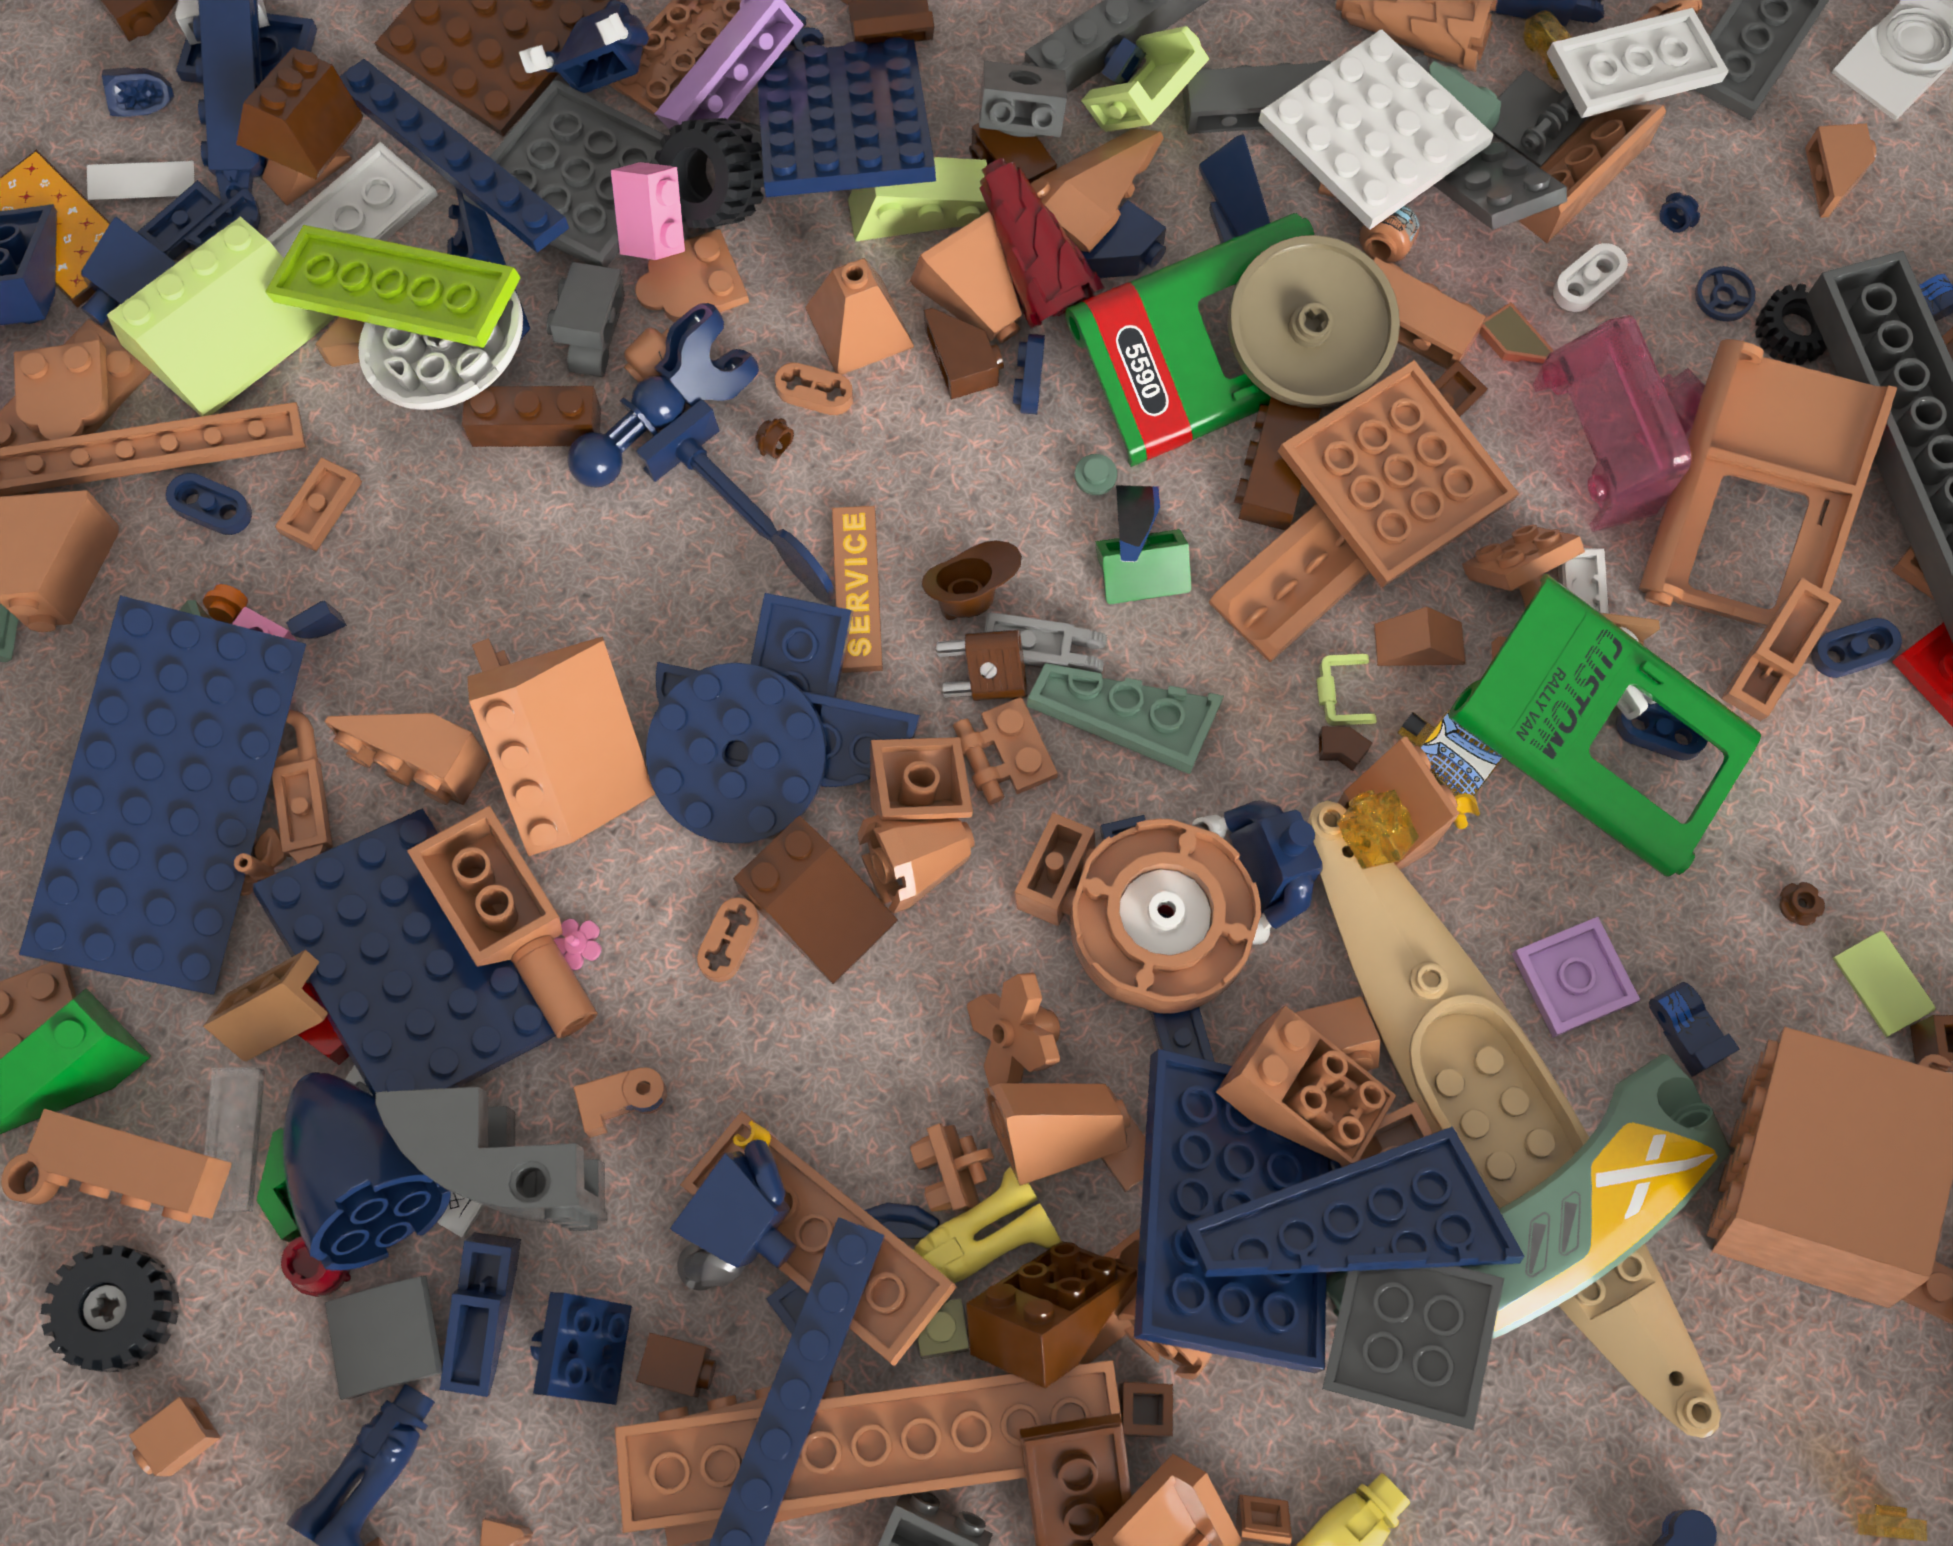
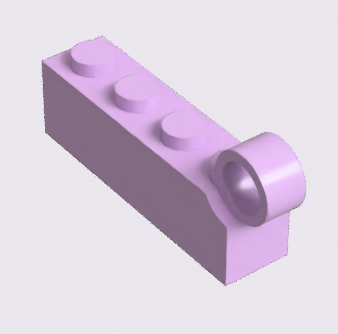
[655,0,804,129]

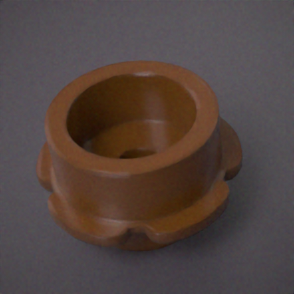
[755,418,794,459]
[1779,882,1825,926]

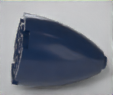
[283,1072,451,1271]

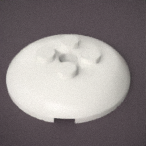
[359,290,523,410]

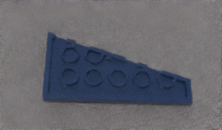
[1185,1126,1524,1277]

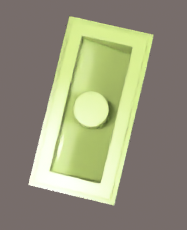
[1833,931,1936,1037]

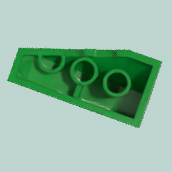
[0,988,151,1134]

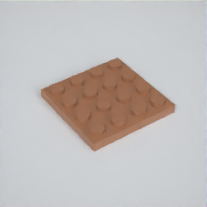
[1278,360,1519,588]

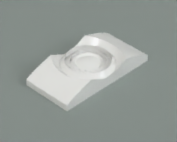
[1832,0,1953,121]

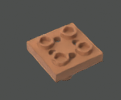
[1462,524,1585,609]

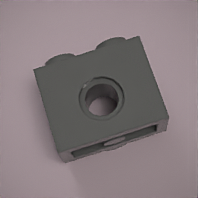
[979,61,1067,137]

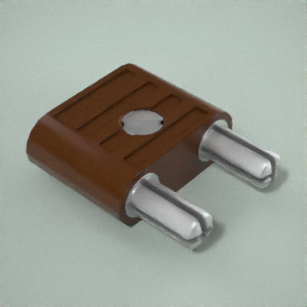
[936,629,1027,701]

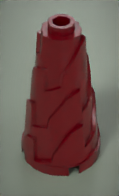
[979,158,1105,329]

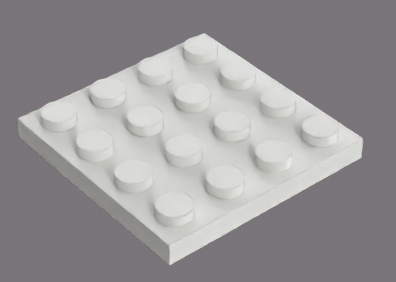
[1259,29,1494,230]

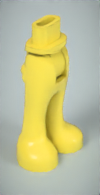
[913,1167,1062,1284]
[1295,1473,1410,1546]

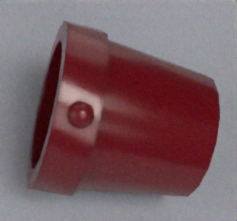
[281,1237,351,1297]

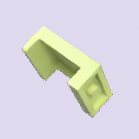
[1081,26,1209,132]

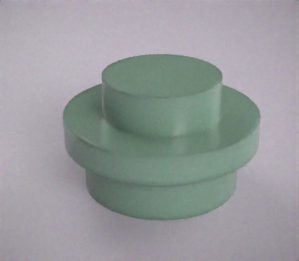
[1074,454,1117,495]

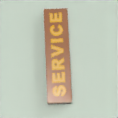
[832,506,883,673]

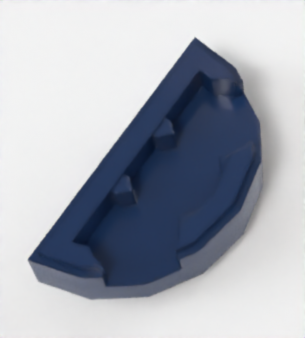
[184,186,261,250]

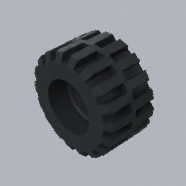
[654,118,764,229]

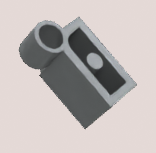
[546,262,625,377]

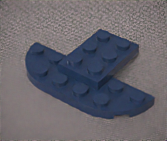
[656,593,921,787]

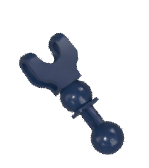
[567,303,759,488]

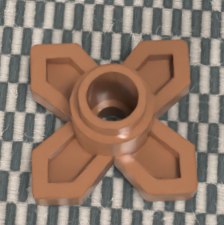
[967,973,1060,1087]

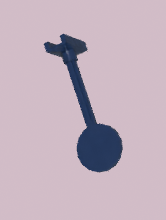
[636,399,836,603]

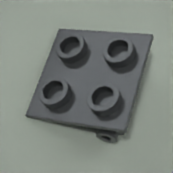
[1491,69,1589,168]

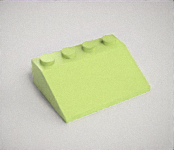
[107,217,334,417]

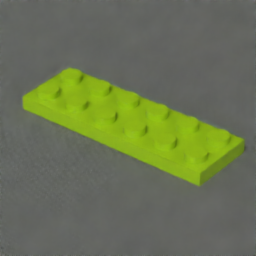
[265,225,521,348]

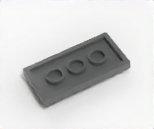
[1693,0,1829,121]

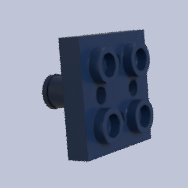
[530,1292,632,1405]

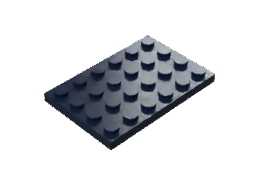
[757,38,936,197]
[253,808,556,1098]
[1134,1049,1328,1374]

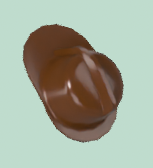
[922,540,1022,620]

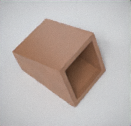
[0,490,119,632]

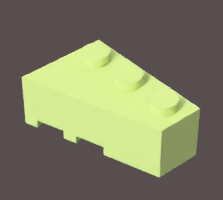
[848,157,989,241]

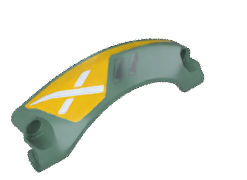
[1326,1054,1730,1340]

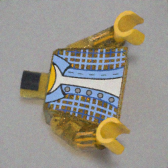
[1398,709,1503,829]

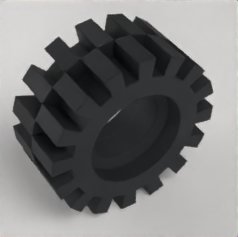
[1755,284,1827,365]

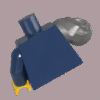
[670,1121,796,1291]

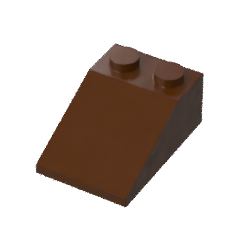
[733,815,898,984]

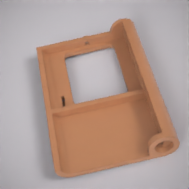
[1639,339,1897,629]

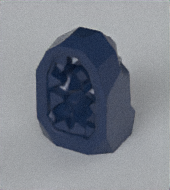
[102,67,175,117]

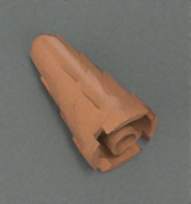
[1336,0,1498,72]

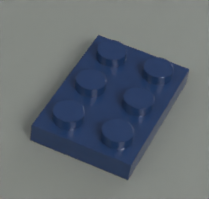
[176,13,317,84]

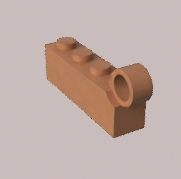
[1,1109,232,1224]

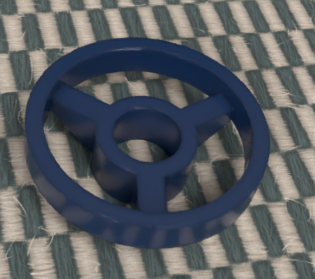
[1695,266,1756,322]

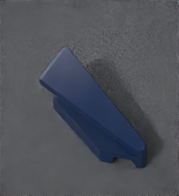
[1199,134,1271,286]

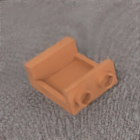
[1091,1454,1242,1546]

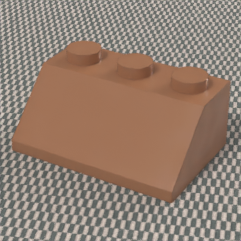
[407,805,563,967]

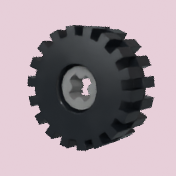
[41,1245,179,1372]

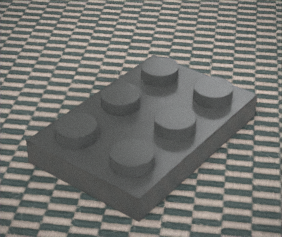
[1434,142,1567,230]

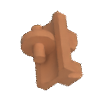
[910,1123,994,1212]

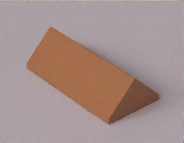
[1518,105,1666,243]

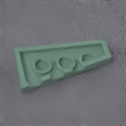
[1027,663,1224,774]

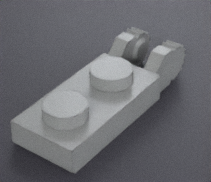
[984,612,1108,673]

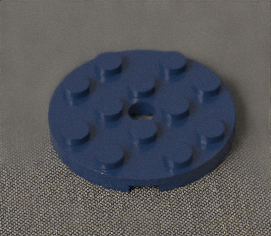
[646,663,827,843]

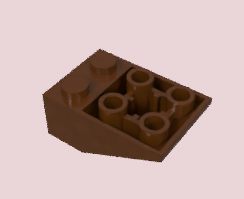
[966,1241,1137,1389]

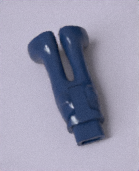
[286,1384,435,1546]

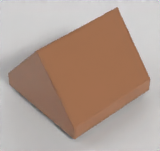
[1236,1494,1292,1546]
[480,1518,533,1546]

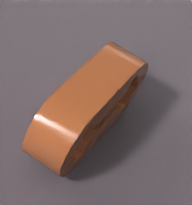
[775,362,853,415]
[697,897,760,982]

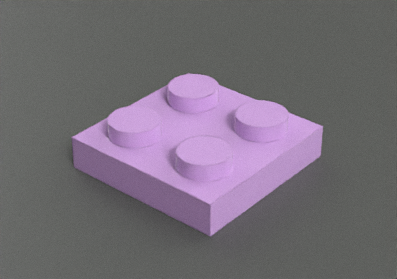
[1512,917,1640,1038]

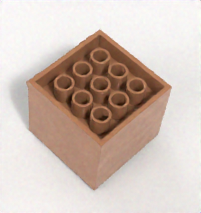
[1706,1027,1953,1309]

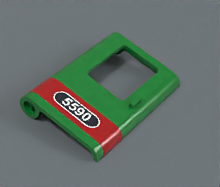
[1065,213,1315,467]

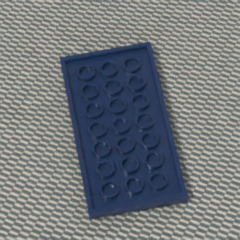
[19,595,306,995]

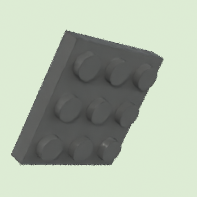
[1322,1266,1505,1430]

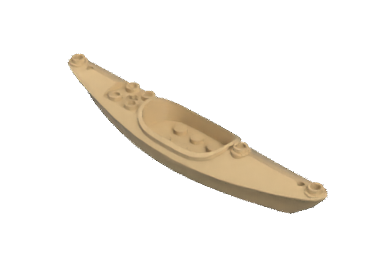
[1308,801,1721,1438]

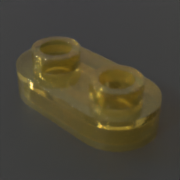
[1523,10,1572,80]

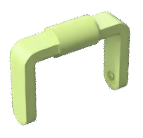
[1316,654,1377,726]

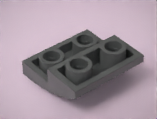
[325,1276,443,1400]

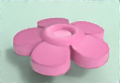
[554,919,601,970]

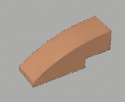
[1721,578,1842,721]

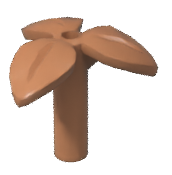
[234,827,287,896]

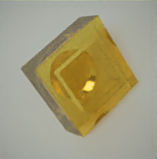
[1858,1505,1927,1541]

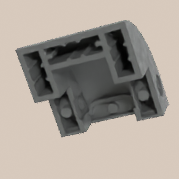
[376,1087,607,1231]

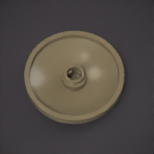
[1227,235,1400,408]

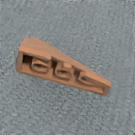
[1031,129,1164,252]

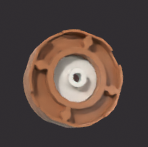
[1070,819,1261,1013]

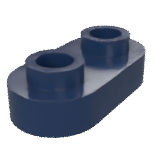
[1013,334,1045,415]
[166,473,252,535]
[1811,618,1902,678]
[1616,703,1708,761]

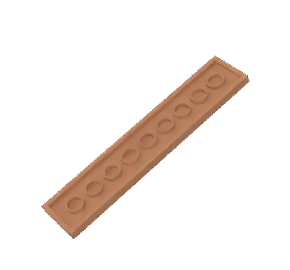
[615,1360,1128,1533]

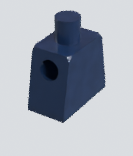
[81,217,176,325]

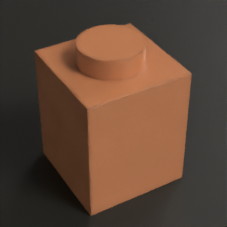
[129,1397,221,1476]

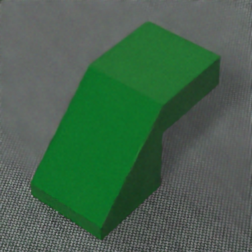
[256,1127,302,1243]

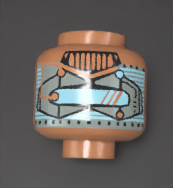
[1359,205,1420,263]

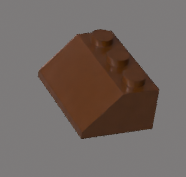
[236,47,363,180]

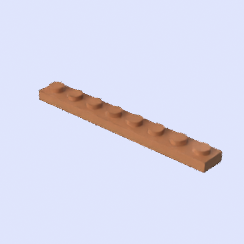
[0,402,306,496]

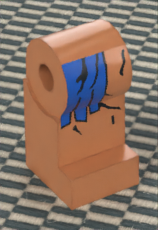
[573,1067,667,1138]

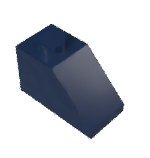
[1081,200,1167,278]

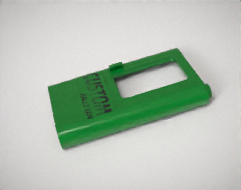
[1448,574,1761,877]

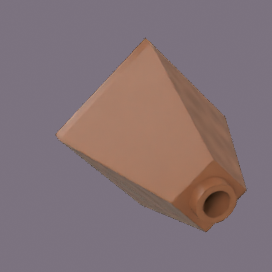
[910,211,1022,344]
[805,258,914,375]

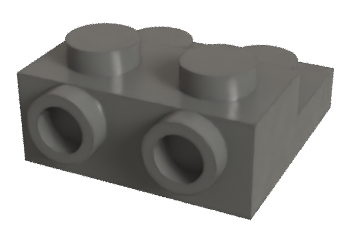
[878,1491,993,1546]

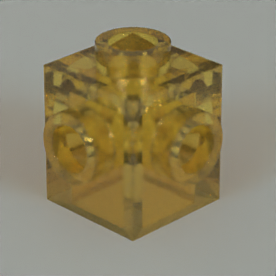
[1337,789,1419,869]

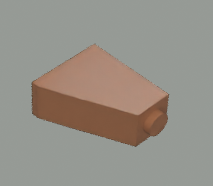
[984,1083,1131,1186]

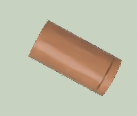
[511,935,598,1038]

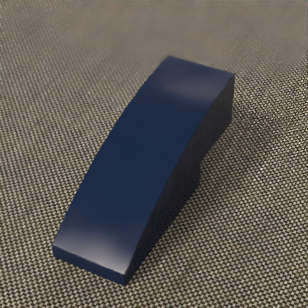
[439,1232,521,1397]

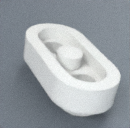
[1553,243,1628,312]

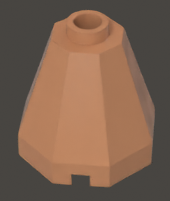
[857,815,974,914]

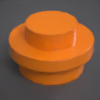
[203,584,248,624]

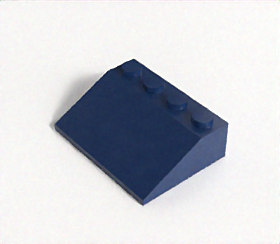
[0,204,57,326]

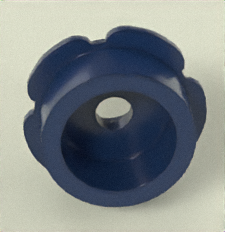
[1659,192,1700,233]

